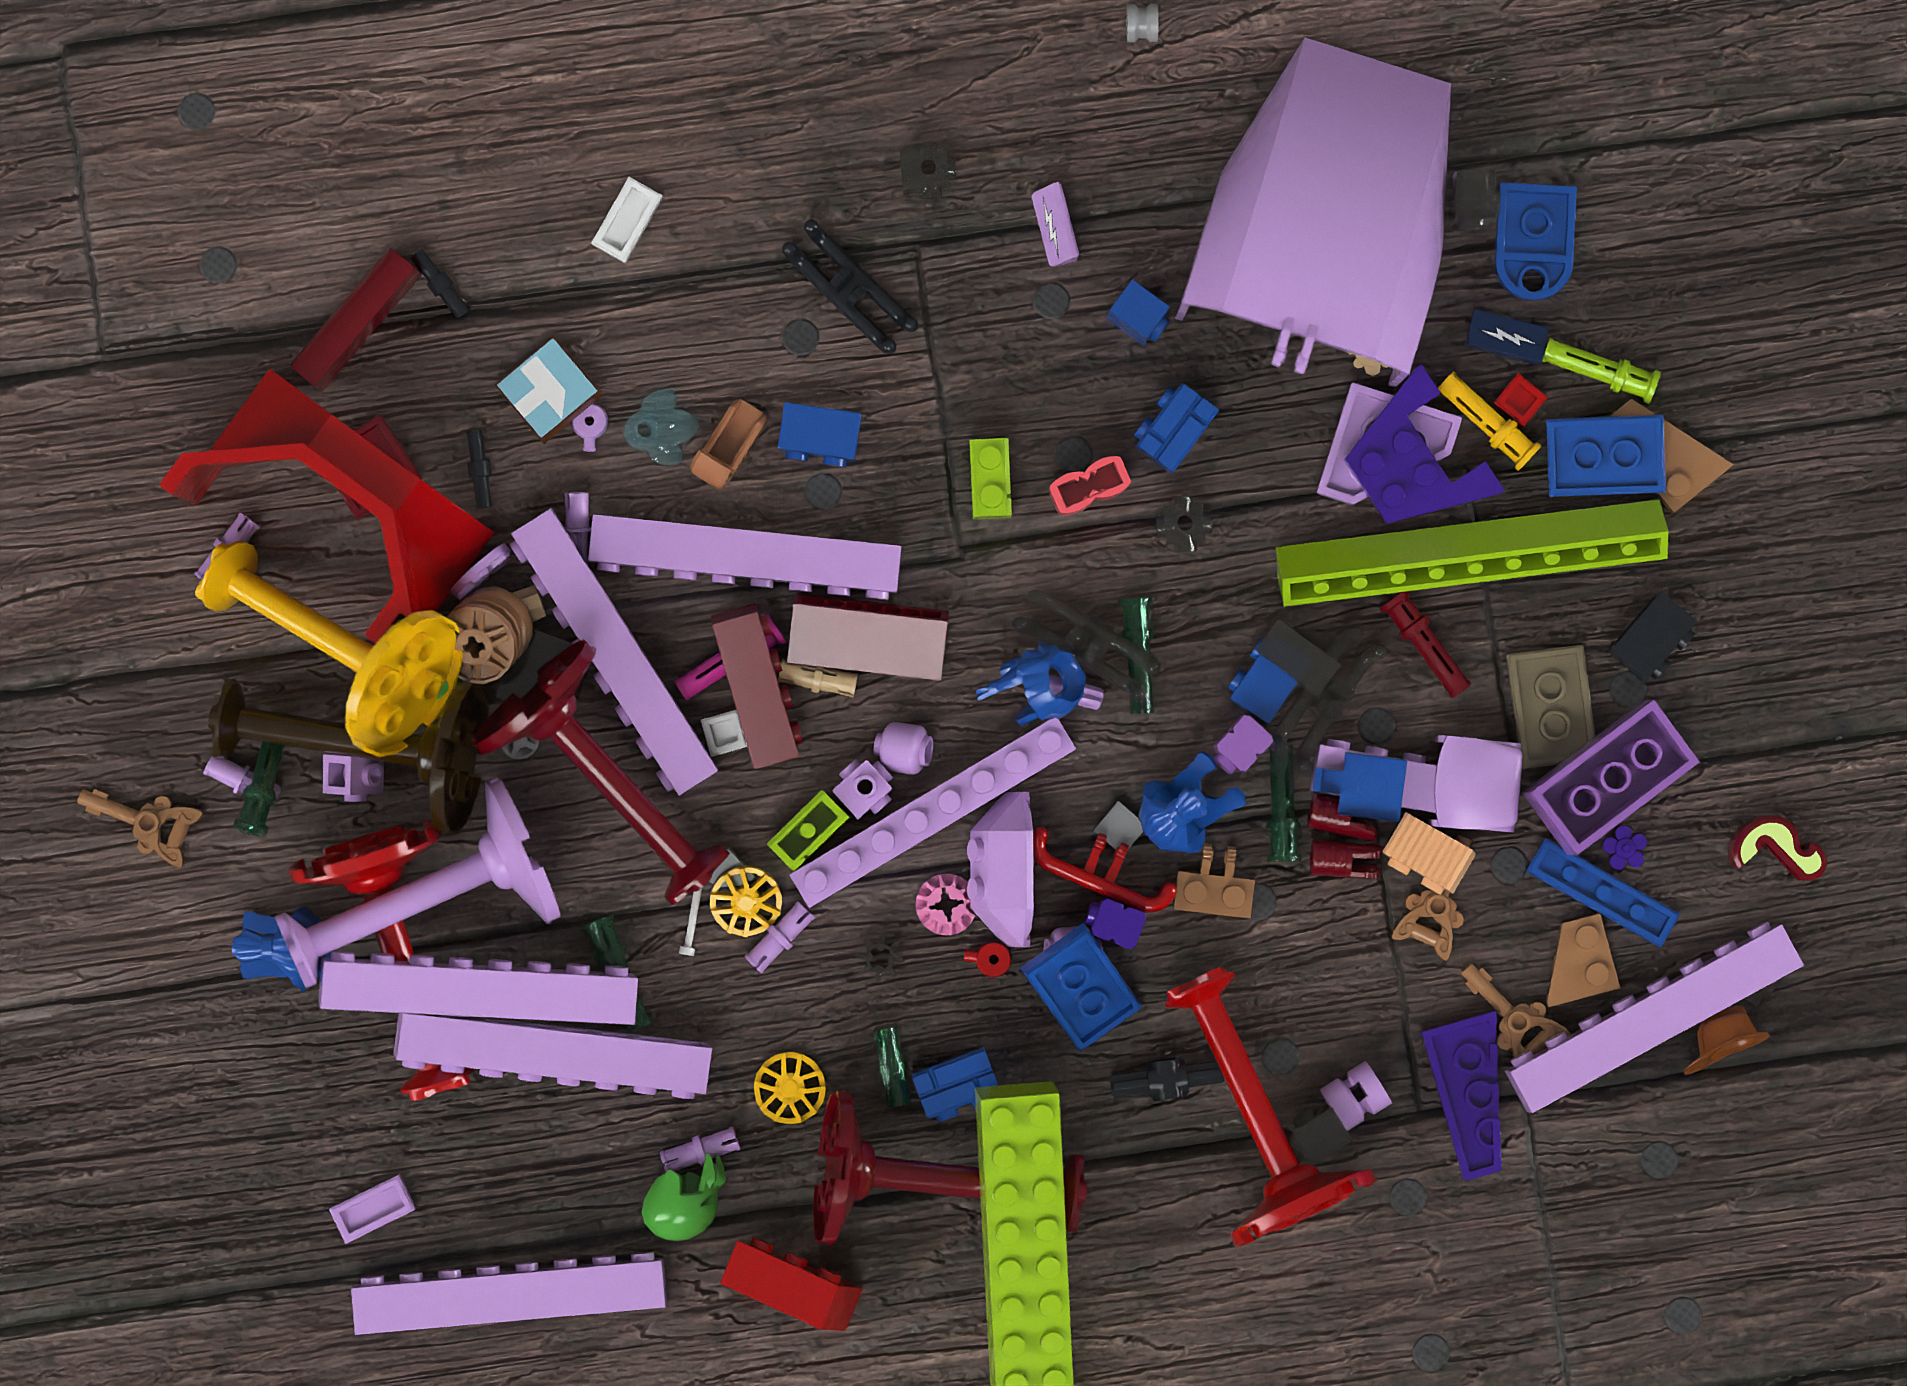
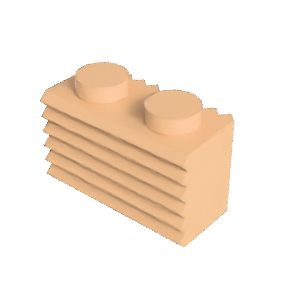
[1383,812,1476,895]

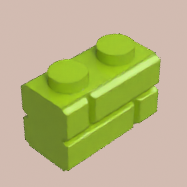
[969,438,1012,520]
[767,790,850,872]

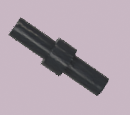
[410,249,470,319]
[467,430,492,509]

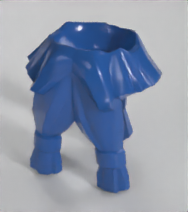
[976,641,1086,726]
[1139,751,1246,853]
[232,906,331,992]

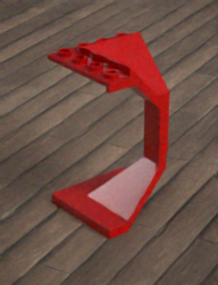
[159,369,494,644]

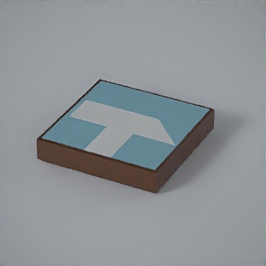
[495,336,603,444]

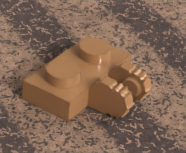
[1173,843,1255,919]

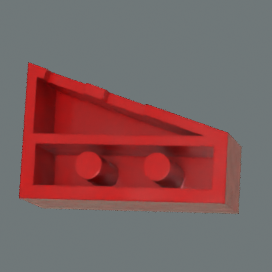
[720,1237,863,1331]

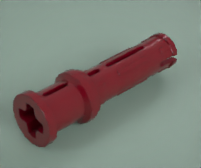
[1379,591,1472,698]

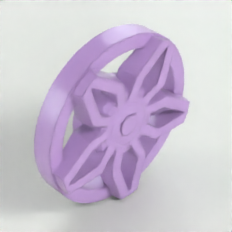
[450,543,511,601]

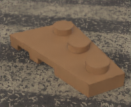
[1610,399,1734,514]

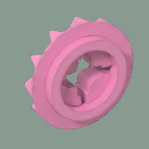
[916,874,976,935]

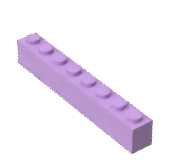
[509,508,718,795]
[588,514,902,600]
[790,718,1076,908]
[1505,921,1804,1113]
[318,951,638,1025]
[393,1013,712,1099]
[351,1252,668,1335]

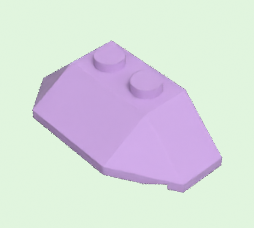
[967,792,1034,947]

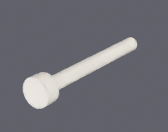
[679,888,702,956]

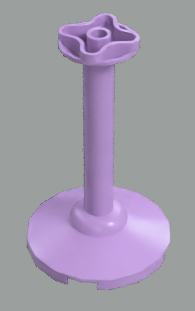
[274,778,561,988]

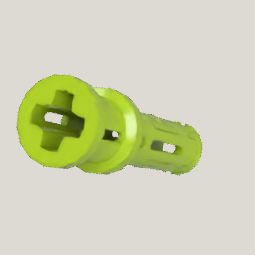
[1542,338,1661,404]

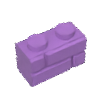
[1213,715,1273,774]

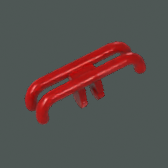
[1033,827,1177,913]

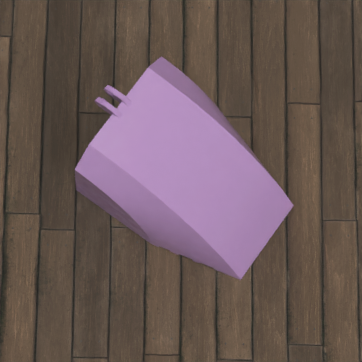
[1175,37,1451,388]

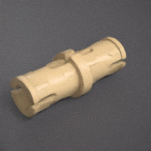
[778,658,858,698]

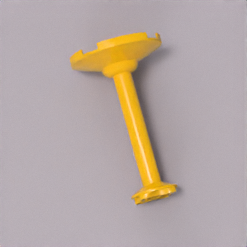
[195,541,463,757]

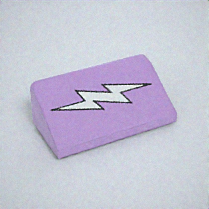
[1032,182,1079,267]

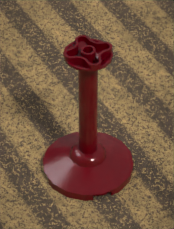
[472,639,730,905]
[813,1090,1087,1246]

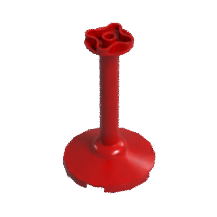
[288,820,475,1101]
[1164,967,1377,1248]

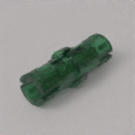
[873,1027,912,1108]

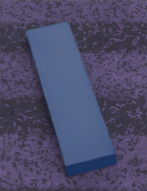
[1525,838,1680,948]

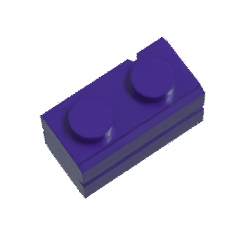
[1084,897,1146,950]

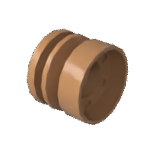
[447,587,533,684]

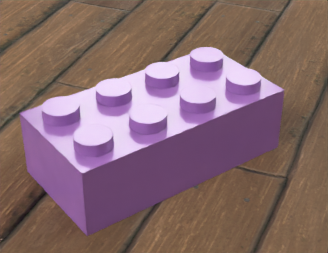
[1522,700,1700,855]

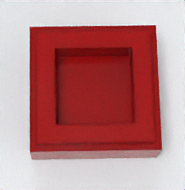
[1493,373,1548,428]

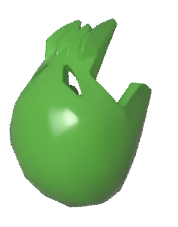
[641,1153,726,1241]

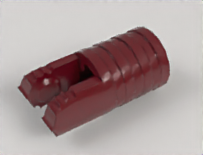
[1307,793,1378,841]
[1309,840,1383,879]

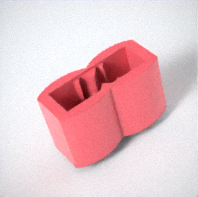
[1048,456,1131,516]

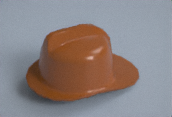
[1683,1005,1770,1075]

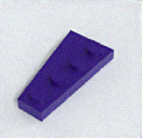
[1420,1010,1502,1181]

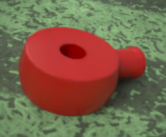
[963,941,1012,978]

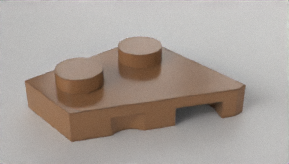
[1545,913,1620,1007]

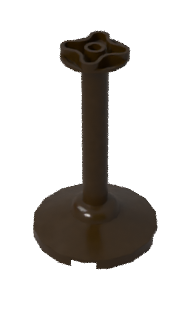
[208,680,489,834]

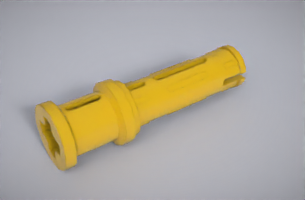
[1438,371,1542,471]

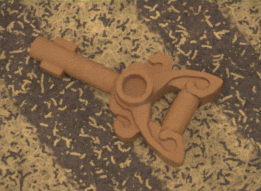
[77,789,204,868]
[1391,835,1472,961]
[1461,963,1571,1057]

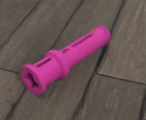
[674,613,787,701]

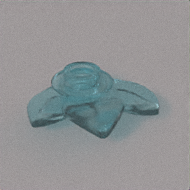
[624,389,700,466]

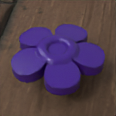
[1602,826,1647,870]

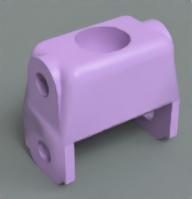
[1428,735,1523,832]

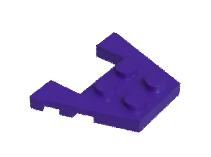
[1344,364,1505,524]

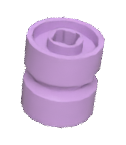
[1319,1061,1392,1132]

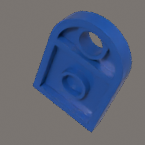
[1494,182,1577,301]

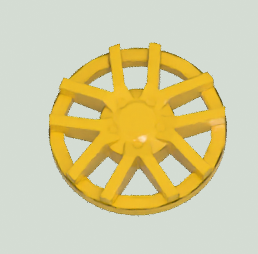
[710,865,782,938]
[753,1052,826,1124]

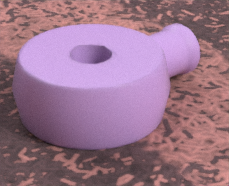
[572,404,608,452]

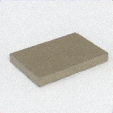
[1506,645,1596,769]

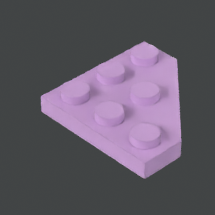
[1316,382,1462,505]

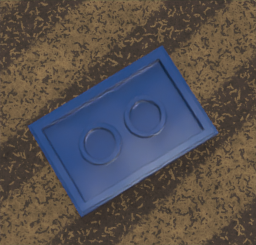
[1546,414,1666,497]
[1020,923,1143,1052]

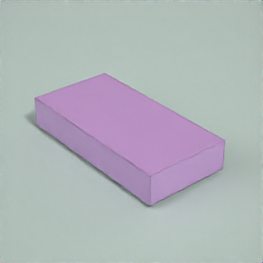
[329,1174,417,1244]

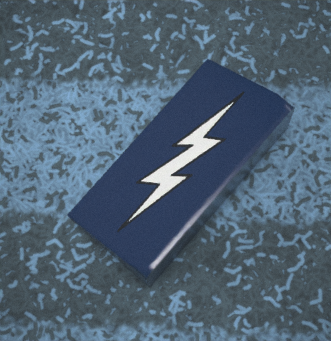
[1464,309,1549,366]

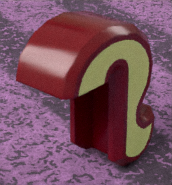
[1728,815,1827,881]

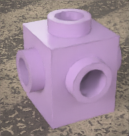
[323,754,384,802]
[832,759,893,820]

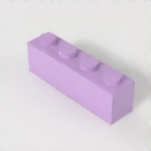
[1309,739,1437,814]

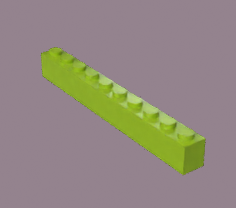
[1276,499,1668,607]

